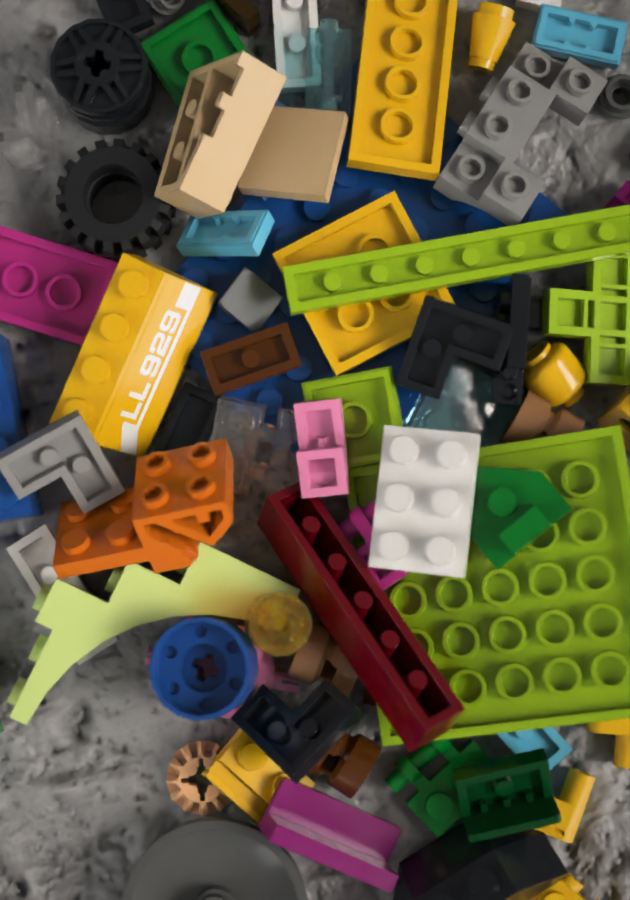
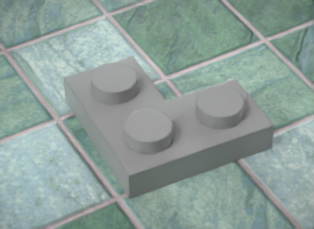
[0,409,125,514]

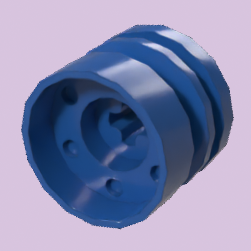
[149,617,259,721]

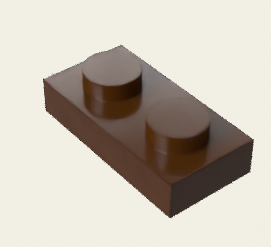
[200,322,302,397]

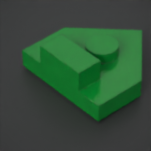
[470,466,572,570]

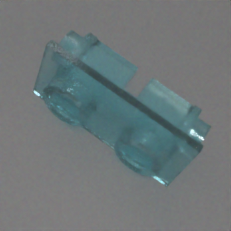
[305,19,352,119]

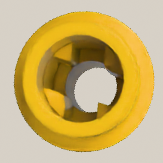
[468,2,516,73]

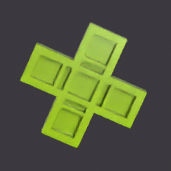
[541,254,630,387]

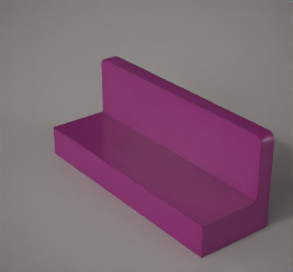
[258,777,402,893]

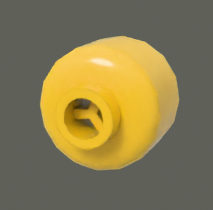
[523,340,586,408]

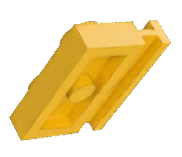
[201,728,316,825]

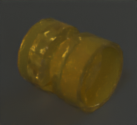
[244,592,312,656]

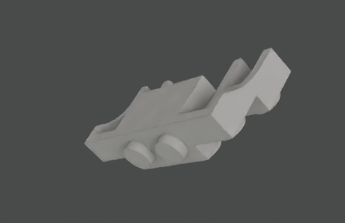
[433,41,608,226]

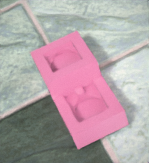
[293,397,349,499]

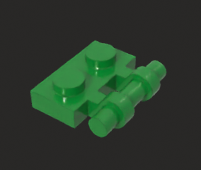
[384,738,491,838]

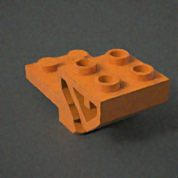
[52,438,234,579]

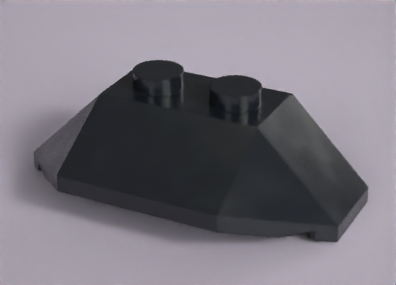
[393,822,570,900]

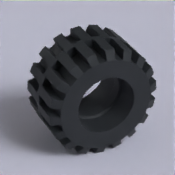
[56,139,176,261]

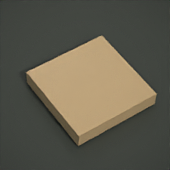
[238,106,349,203]

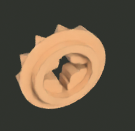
[165,740,231,817]

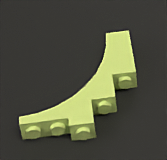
[7,542,301,725]

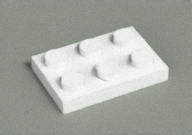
[368,425,481,578]

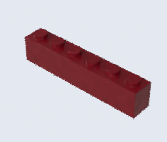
[257,482,465,753]

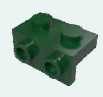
[452,748,561,843]

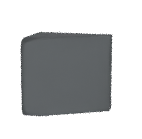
[218,267,283,333]

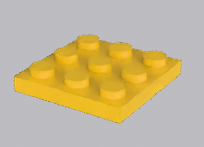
[272,190,455,376]

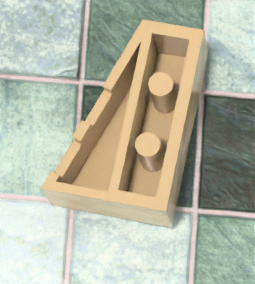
[154,51,287,219]

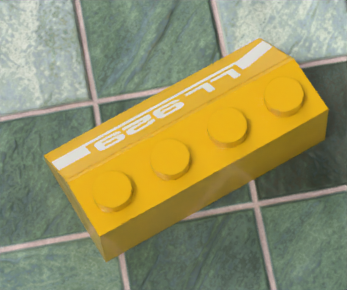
[49,253,219,457]

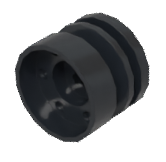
[50,18,155,135]

